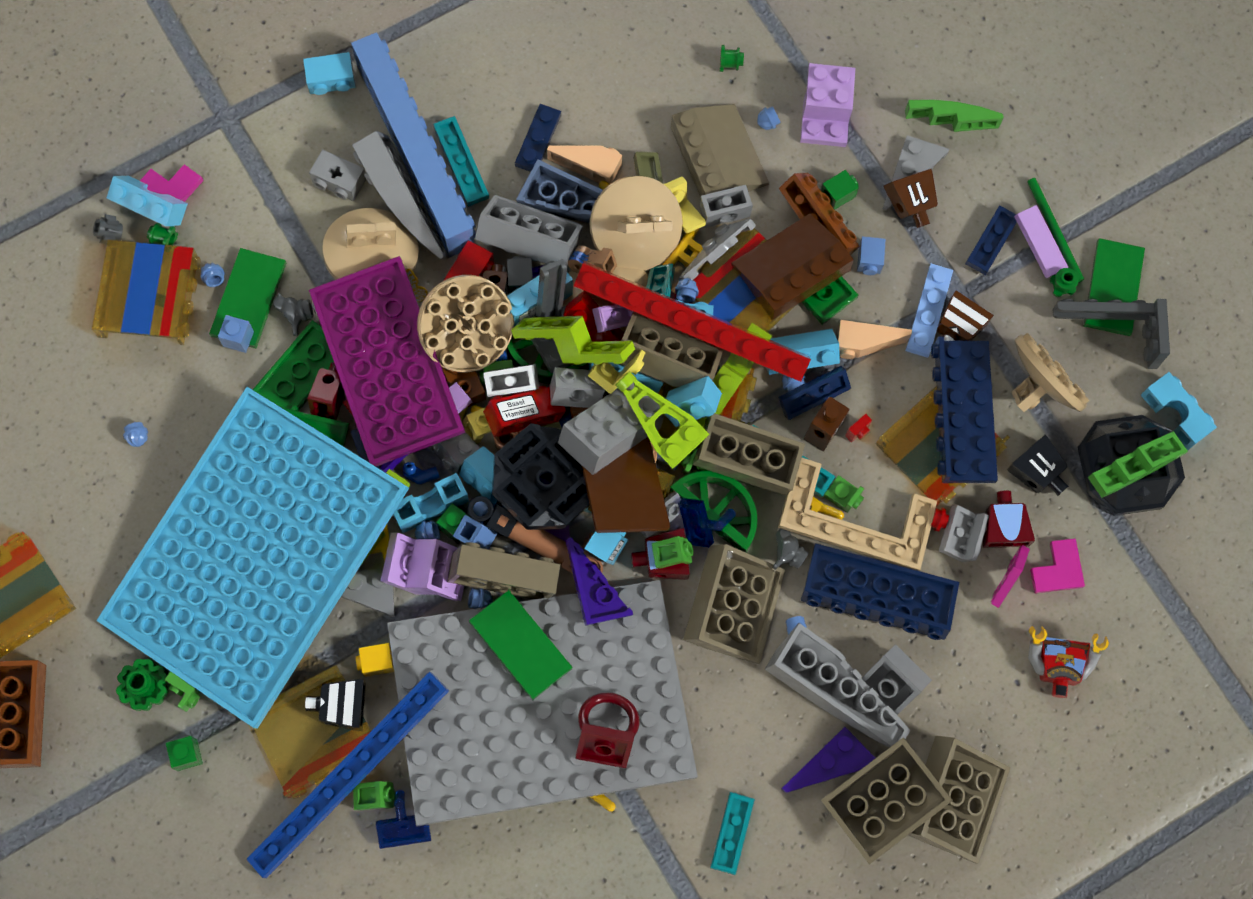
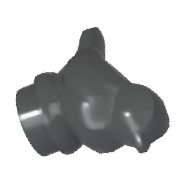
[273,293,314,336]
[772,529,808,569]

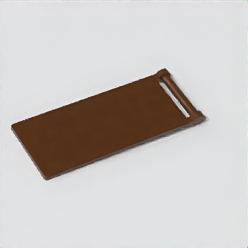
[569,390,670,533]

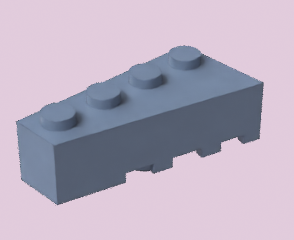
[516,159,603,223]

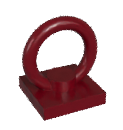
[575,692,640,768]

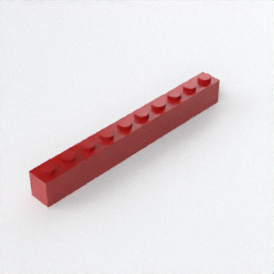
[574,261,811,382]

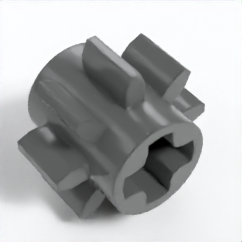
[93,214,123,245]

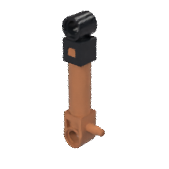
[467,496,603,573]

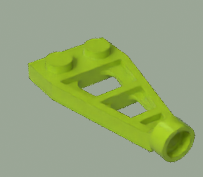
[615,371,710,469]

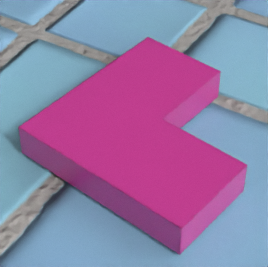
[140,164,204,202]
[1030,538,1085,593]
[991,545,1030,608]

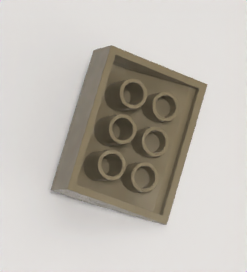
[671,104,769,197]
[683,544,785,664]
[909,736,1011,864]
[821,737,953,865]

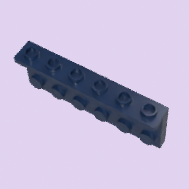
[931,336,998,483]
[801,543,960,640]

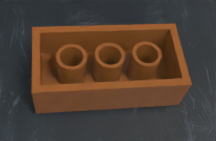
[0,660,46,768]

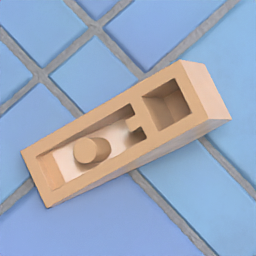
[547,146,622,184]
[836,320,912,359]

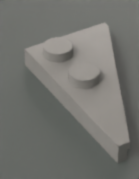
[882,135,949,210]
[678,218,756,281]
[341,569,395,617]

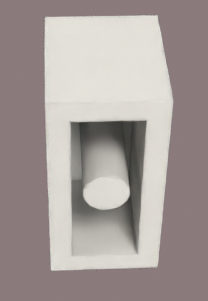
[483,364,540,397]

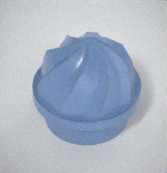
[757,106,781,130]
[200,262,225,287]
[675,278,699,302]
[782,375,805,392]
[123,422,148,447]
[415,520,440,540]
[468,588,493,609]

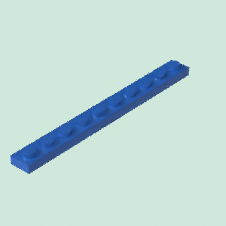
[247,672,449,878]

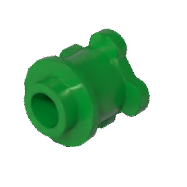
[720,45,744,72]
[147,223,178,253]
[1050,268,1079,297]

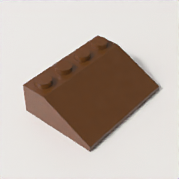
[732,214,854,320]

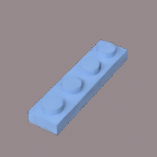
[905,263,953,358]

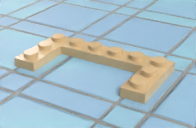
[778,458,937,571]

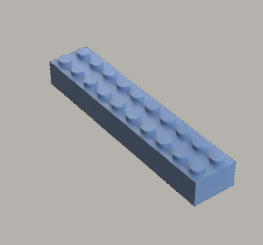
[351,32,476,258]

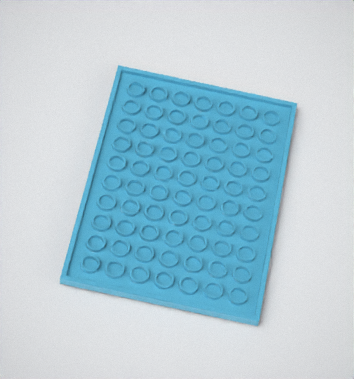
[96,387,409,729]

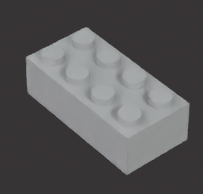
[475,195,583,265]
[558,383,665,475]

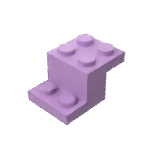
[800,63,856,147]
[381,532,464,601]

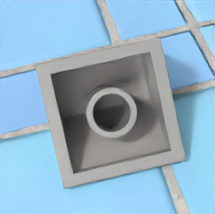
[862,644,932,715]

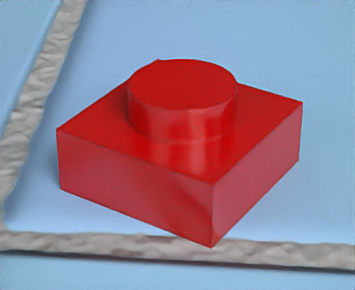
[845,414,872,443]

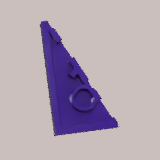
[565,538,633,626]
[781,727,875,793]

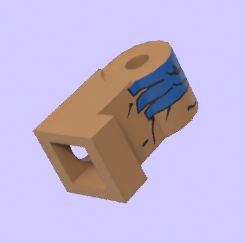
[568,246,617,273]

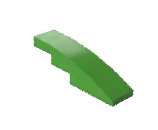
[905,100,1004,132]
[1088,431,1188,498]

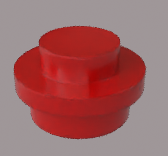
[931,508,949,532]

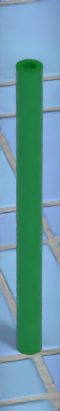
[1027,178,1084,283]

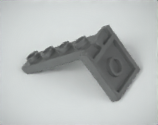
[531,259,573,374]
[1053,299,1170,369]

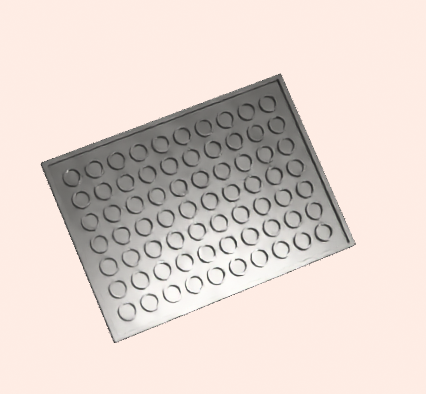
[387,580,698,826]

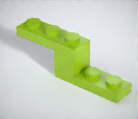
[511,316,635,365]
[696,322,772,427]

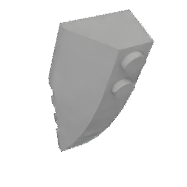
[352,131,449,260]
[765,623,910,748]

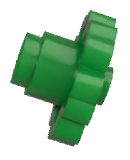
[116,659,168,711]

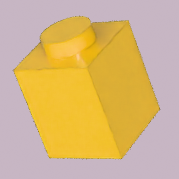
[355,643,394,677]

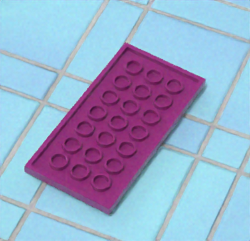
[309,256,466,467]

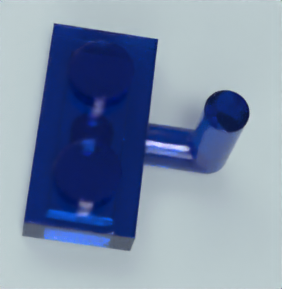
[678,498,736,548]
[376,790,432,849]

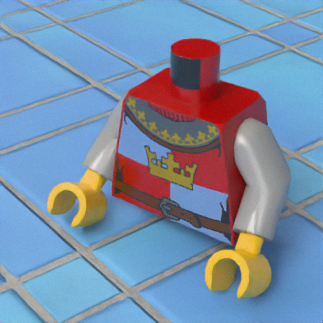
[1028,626,1109,698]

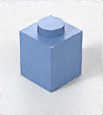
[857,236,886,275]
[218,315,254,353]
[453,515,498,550]

